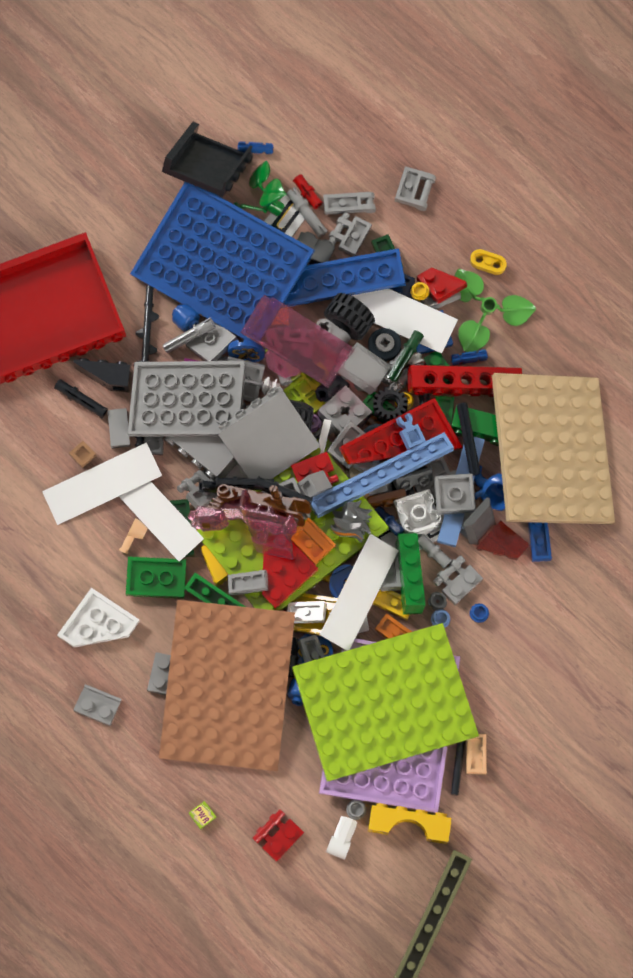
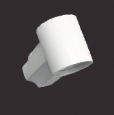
[326,816,357,860]

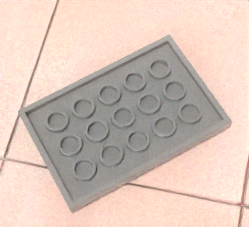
[128,361,246,437]

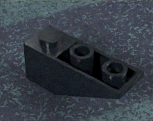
[73,358,131,392]

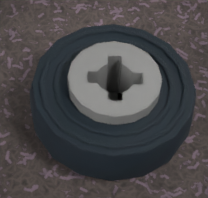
[368,328,401,362]

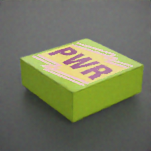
[189,801,217,830]

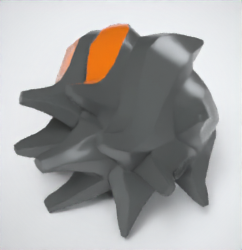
[330,500,372,542]

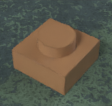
[69,441,96,468]

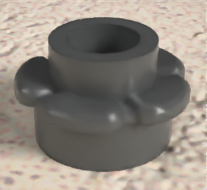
[428,592,447,611]

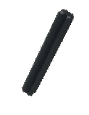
[457,402,480,476]

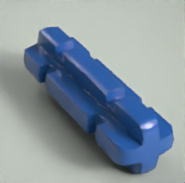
[238,141,274,154]
[451,349,488,365]

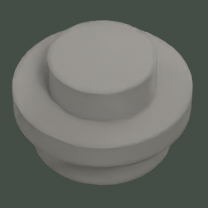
[346,800,366,820]

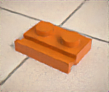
[288,517,336,565]

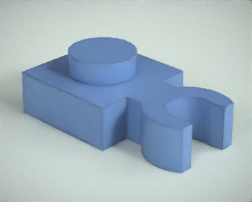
[396,413,426,450]

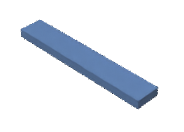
[437,437,485,547]

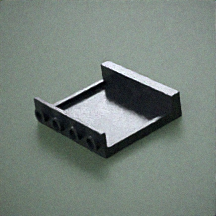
[162,122,253,197]

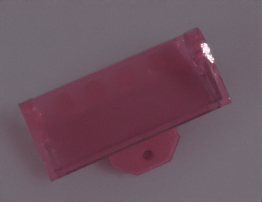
[240,295,353,388]

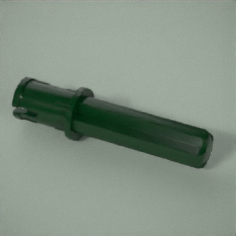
[387,330,424,382]

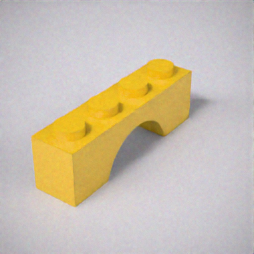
[368,803,452,845]

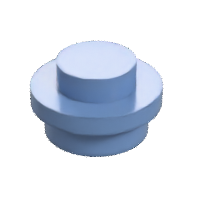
[431,609,450,628]

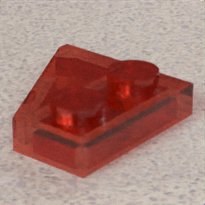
[476,520,530,561]

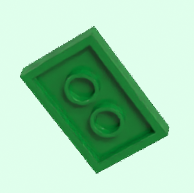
[126,557,187,599]

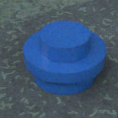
[469,603,489,623]

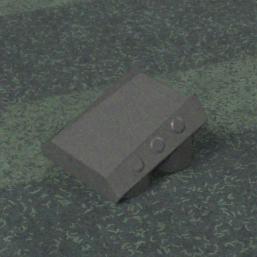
[460,498,496,545]

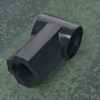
[315,372,350,402]

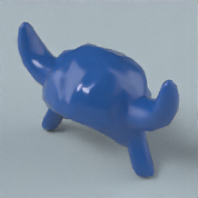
[474,465,505,511]

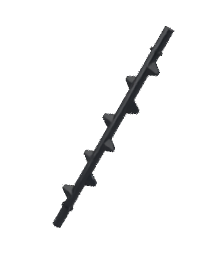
[133,285,159,447]

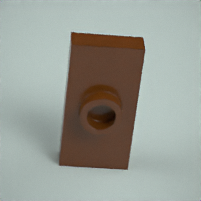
[367,488,407,508]

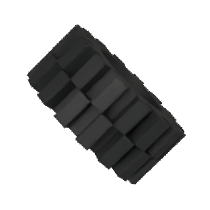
[373,387,407,423]

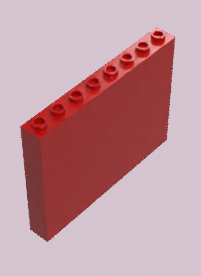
[0,232,126,384]

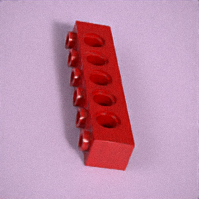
[407,365,522,397]

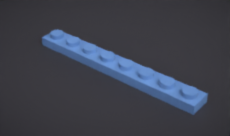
[311,432,454,518]

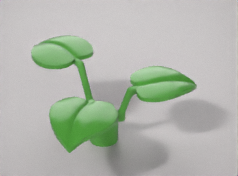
[455,268,536,352]

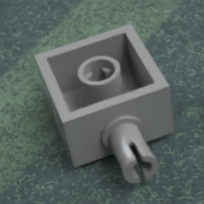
[313,386,372,442]

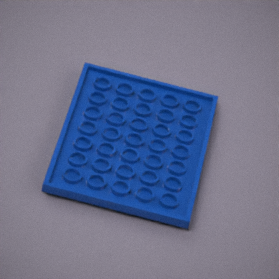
[130,182,315,343]

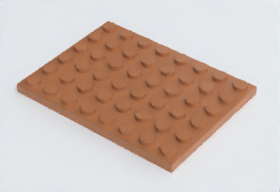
[159,600,295,771]

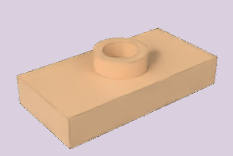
[466,734,487,774]

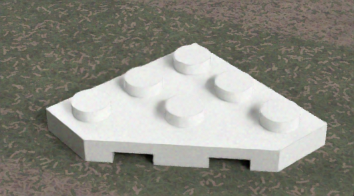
[57,588,140,647]

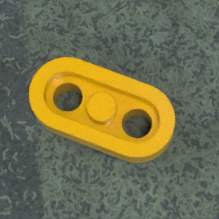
[470,249,507,275]

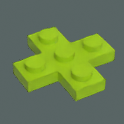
[282,362,331,414]

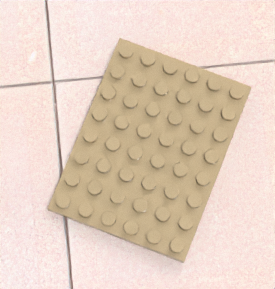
[492,373,615,524]

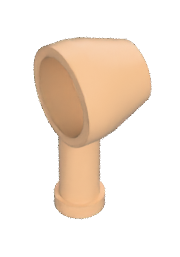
[119,518,148,555]

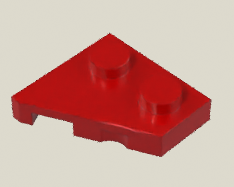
[416,267,467,304]

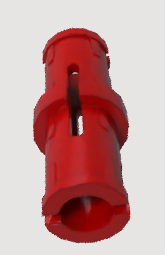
[293,174,323,210]

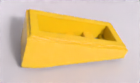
[201,545,228,587]

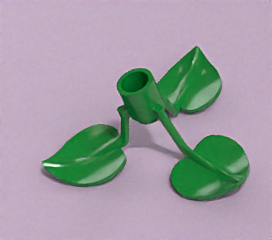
[233,161,287,216]

